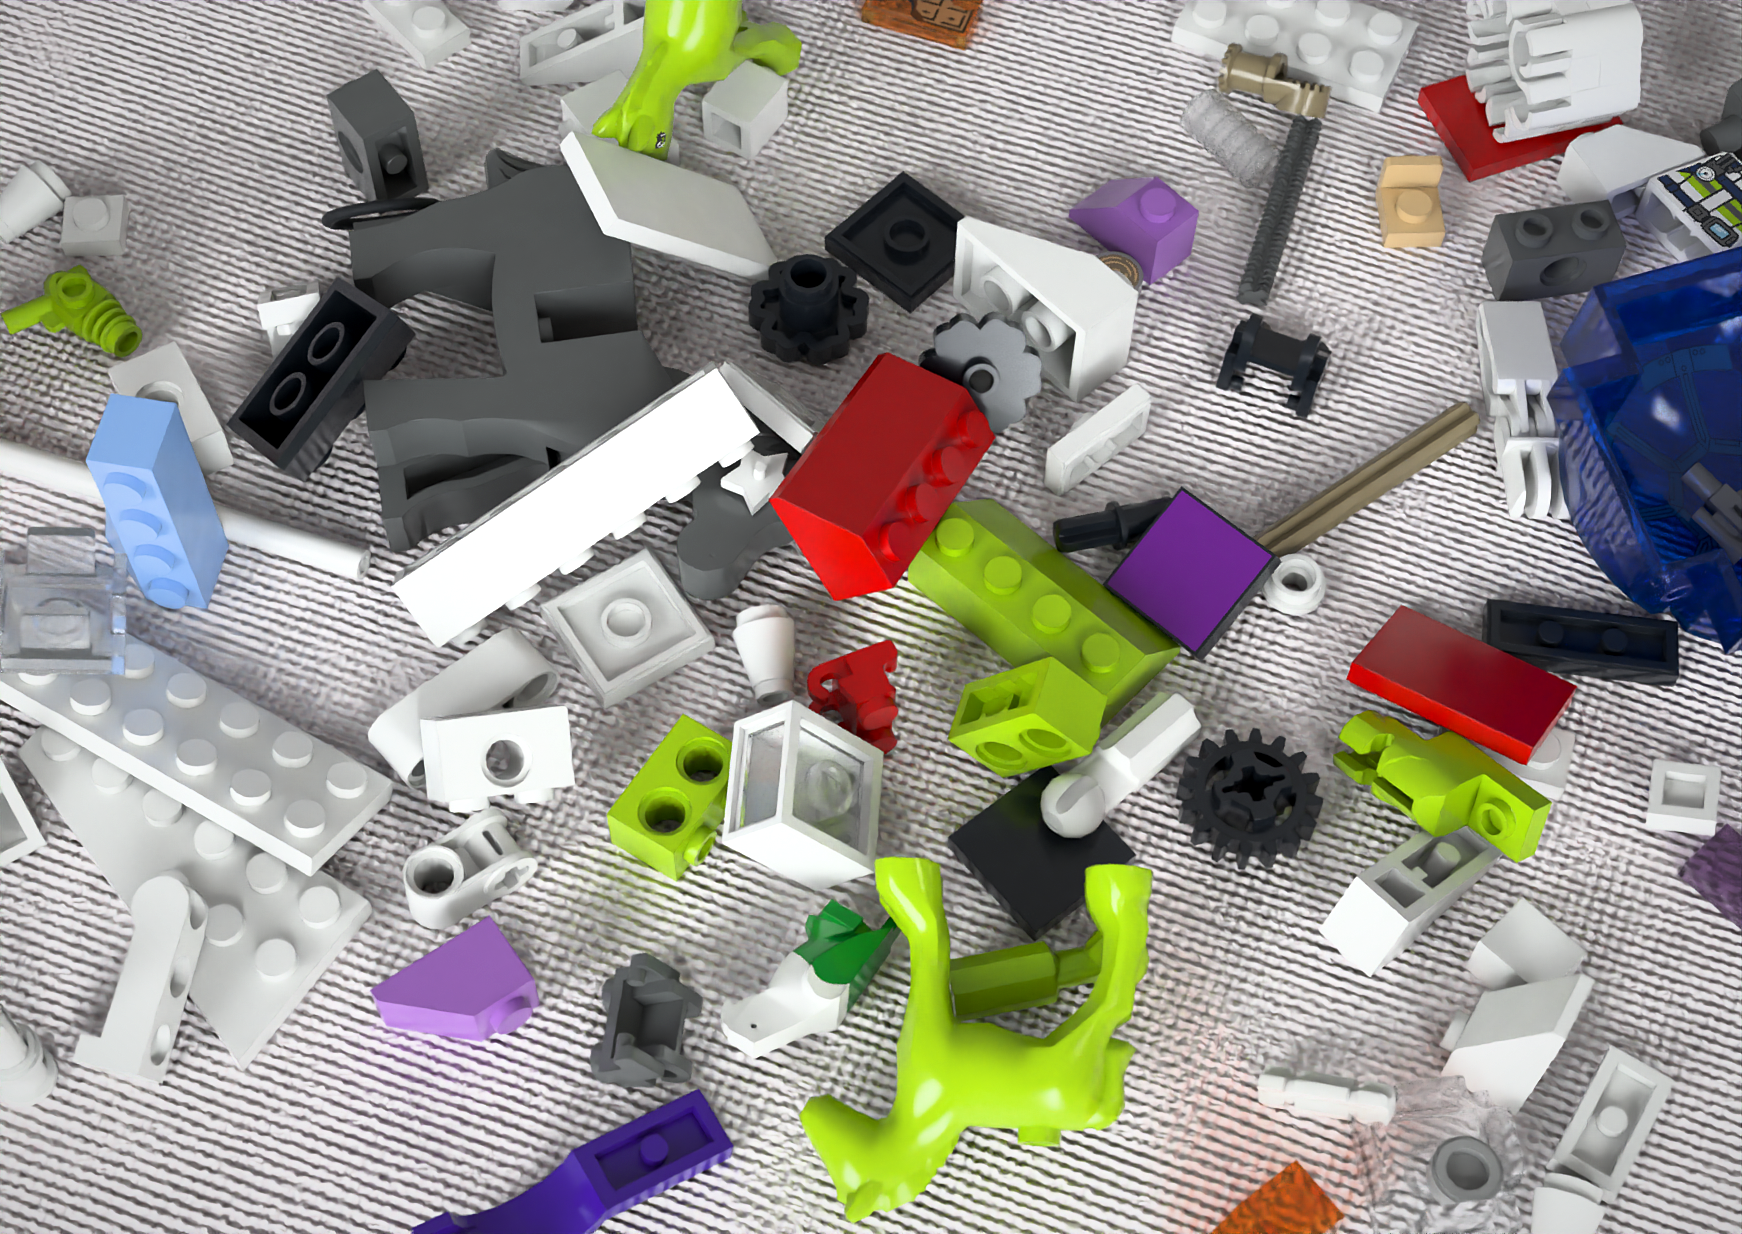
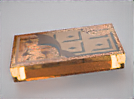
[861,0,984,51]

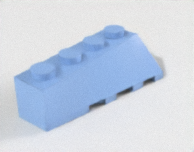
[86,393,229,609]

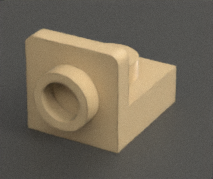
[1375,155,1446,248]

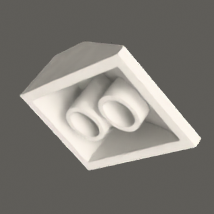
[953,216,1138,403]

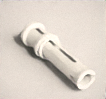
[0,1002,58,1107]

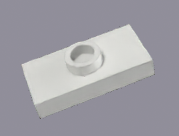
[1043,383,1152,496]

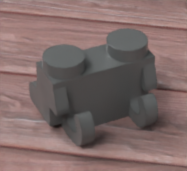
[590,953,703,1088]

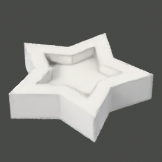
[721,450,788,516]

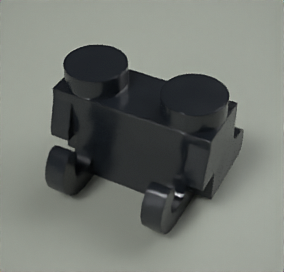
[1216,313,1332,419]

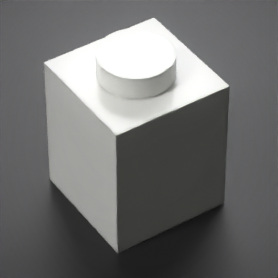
[702,59,788,161]
[1465,897,1587,991]

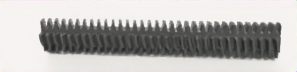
[1236,115,1323,306]

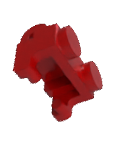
[807,640,899,755]

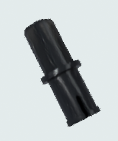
[1052,496,1172,553]

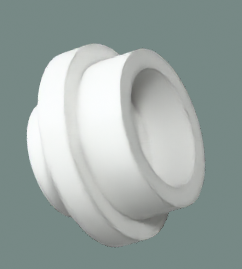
[1262,554,1326,615]

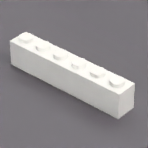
[391,361,760,649]

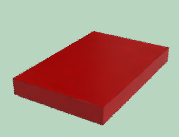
[1417,74,1623,182]
[1346,604,1577,766]

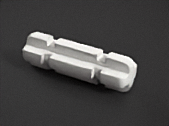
[1257,1065,1396,1126]

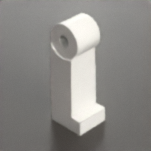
[73,876,209,1084]

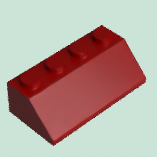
[768,352,996,601]

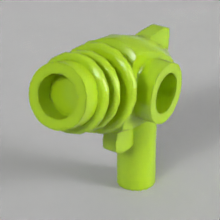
[0,264,142,357]

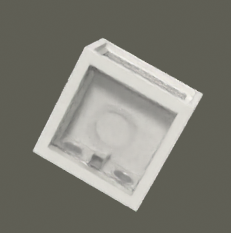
[722,700,884,891]

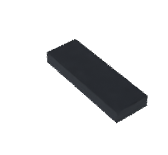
[1482,599,1679,687]

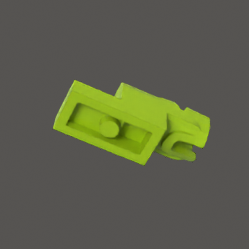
[1333,710,1552,863]

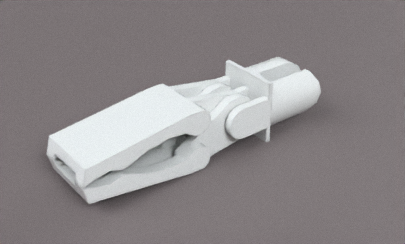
[1476,301,1572,519]

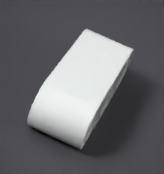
[368,627,560,788]

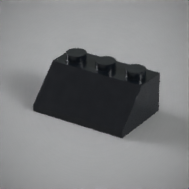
[226,277,416,482]

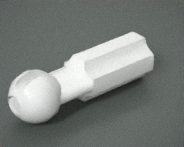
[1040,691,1202,838]

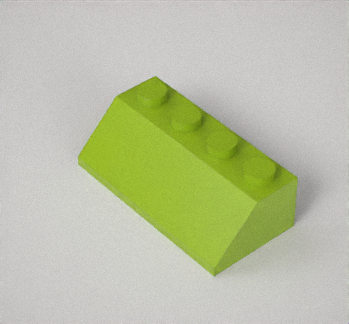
[908,498,1181,729]

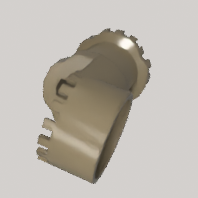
[1218,43,1332,118]

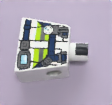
[1634,152,1742,289]

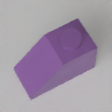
[1069,176,1199,285]
[370,915,540,1042]

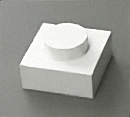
[60,194,129,257]
[1646,759,1722,836]

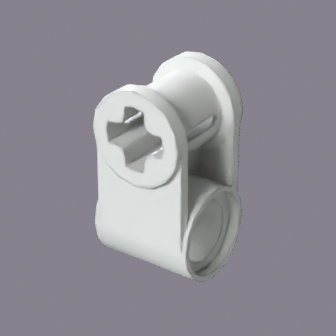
[403,808,538,929]

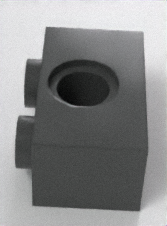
[326,69,429,215]
[1481,200,1627,301]

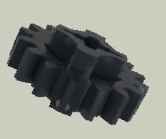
[1176,728,1323,870]

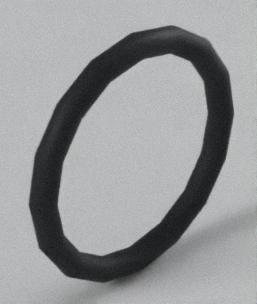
[321,197,439,230]

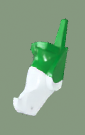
[721,899,901,1059]

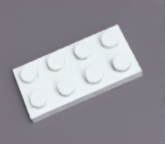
[1171,0,1419,113]

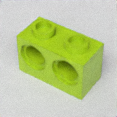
[947,656,1108,778]
[607,714,732,882]

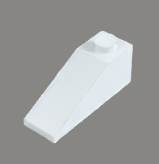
[520,0,646,86]
[1318,826,1504,977]
[1439,973,1595,1116]

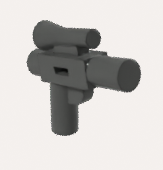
[1680,461,1742,565]

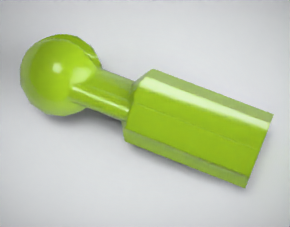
[949,930,1149,1022]

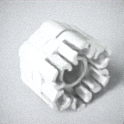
[1466,0,1643,143]

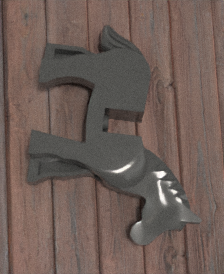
[349,148,802,600]

